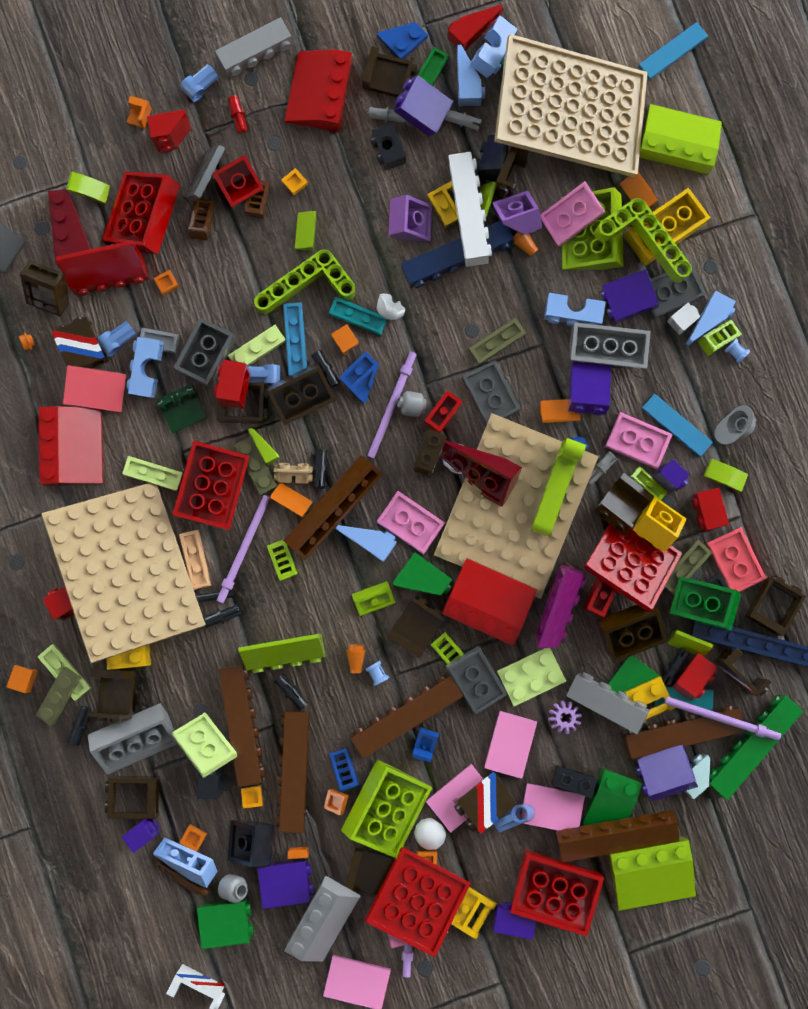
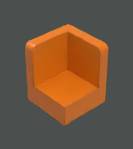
[127,96,152,129]
[331,324,359,356]
[7,665,38,693]

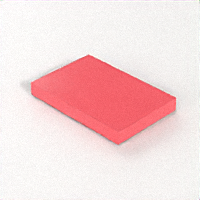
[63,365,126,412]
[705,527,766,592]

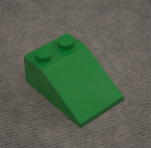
[670,576,741,632]
[582,767,643,825]

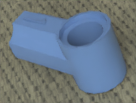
[180,64,219,102]
[97,320,137,357]
[248,364,280,386]
[494,804,535,833]

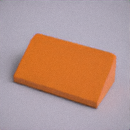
[619,172,658,212]
[540,399,580,423]
[270,482,313,518]

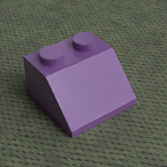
[492,191,542,234]
[388,195,432,242]

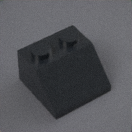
[476,135,509,182]
[228,820,274,867]

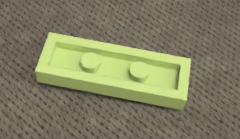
[228,325,286,366]
[122,456,184,491]
[38,644,91,701]

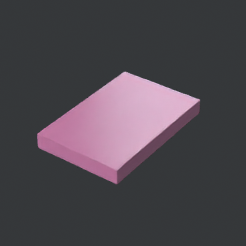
[540,181,606,247]
[605,412,673,470]
[376,491,445,555]
[484,711,537,779]
[426,764,483,833]
[521,783,585,830]
[323,955,391,1009]

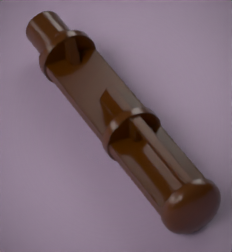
[154,859,209,898]

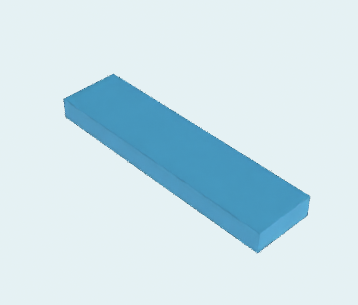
[638,22,708,81]
[283,302,307,376]
[641,393,713,457]

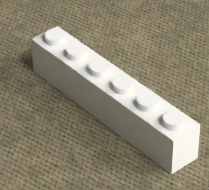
[449,152,492,267]

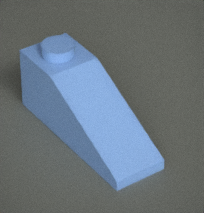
[457,45,485,106]
[685,291,736,346]
[336,525,397,562]
[153,837,218,888]

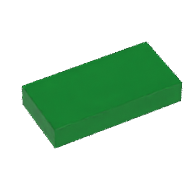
[417,47,450,86]

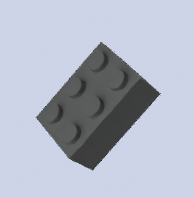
[174,318,237,389]

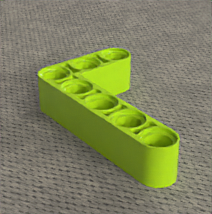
[595,198,692,283]
[254,250,355,314]
[531,438,586,537]

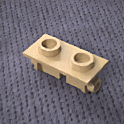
[274,463,313,484]

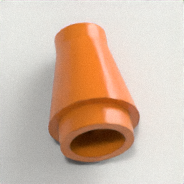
[513,232,538,257]
[346,644,365,673]

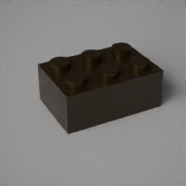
[266,363,336,426]
[597,605,668,663]

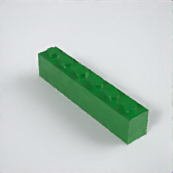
[709,694,804,800]

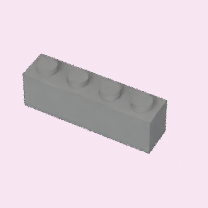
[215,17,293,78]
[566,672,650,734]

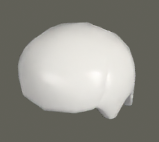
[377,293,405,320]
[414,818,446,850]

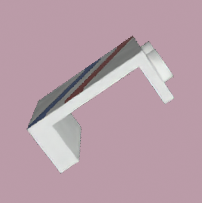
[166,964,225,1009]

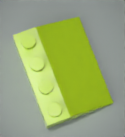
[639,104,722,175]
[561,187,624,270]
[238,634,325,673]
[341,759,433,858]
[607,836,696,911]

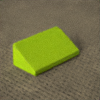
[479,182,496,223]
[295,211,317,251]
[630,466,667,500]
[352,581,395,616]
[668,630,713,657]

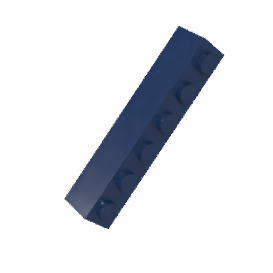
[401,221,514,289]

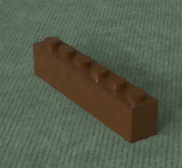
[283,456,383,560]
[219,665,266,787]
[351,675,463,759]
[622,705,746,759]
[276,710,310,833]
[556,810,680,862]

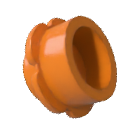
[19,332,35,351]

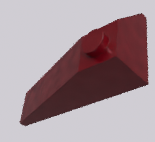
[440,441,522,507]

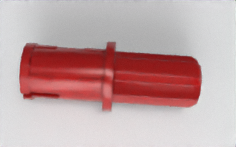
[227,95,248,134]

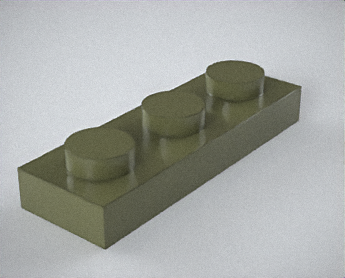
[469,318,526,365]
[234,436,277,496]
[664,540,712,595]
[35,667,81,726]

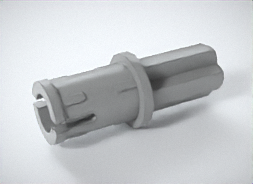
[369,107,405,122]
[444,110,482,131]
[588,451,618,485]

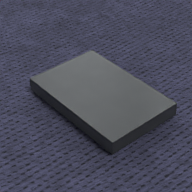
[183,145,225,202]
[650,262,706,319]
[461,360,521,426]
[445,646,508,715]

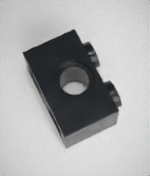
[370,122,406,171]
[551,765,597,798]
[197,769,223,799]

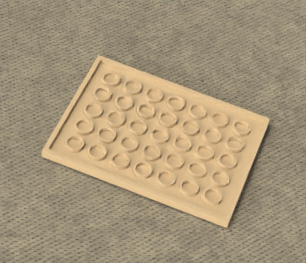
[494,34,647,177]
[434,413,599,599]
[41,483,206,664]

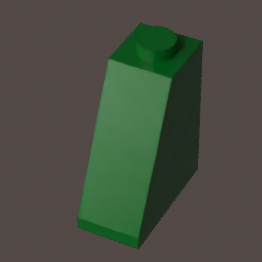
[392,553,453,596]

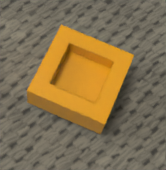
[281,168,308,196]
[241,785,263,809]

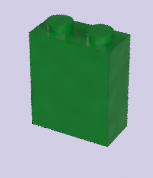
[197,898,254,949]

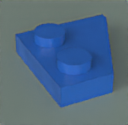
[377,22,428,59]
[339,351,379,404]

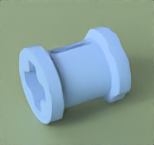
[724,338,750,363]
[366,661,390,686]

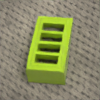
[698,319,742,356]
[248,428,280,466]
[267,539,299,581]
[431,632,464,665]

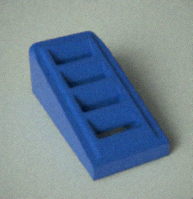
[329,748,360,793]

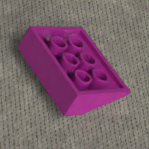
[535,564,586,648]

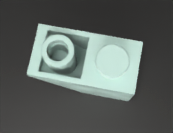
[685,753,710,799]

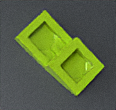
[66,172,110,204]
[704,459,748,492]

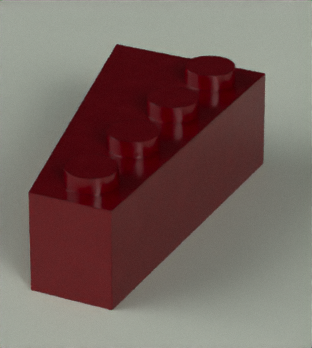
[48,189,92,268]

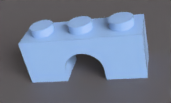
[470,16,517,78]
[544,293,605,327]
[127,337,164,398]

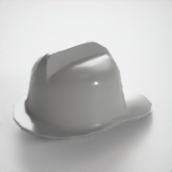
[715,405,757,445]

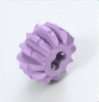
[548,700,582,734]

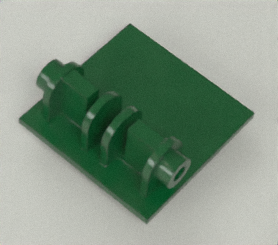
[157,384,207,434]

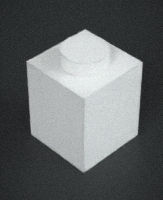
[667,303,701,335]

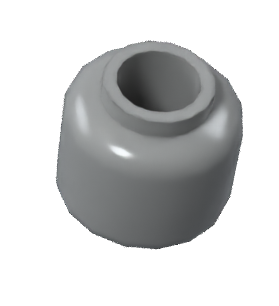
[397,391,427,417]
[218,874,248,903]

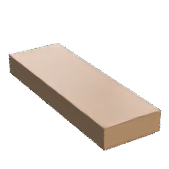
[179,530,212,590]

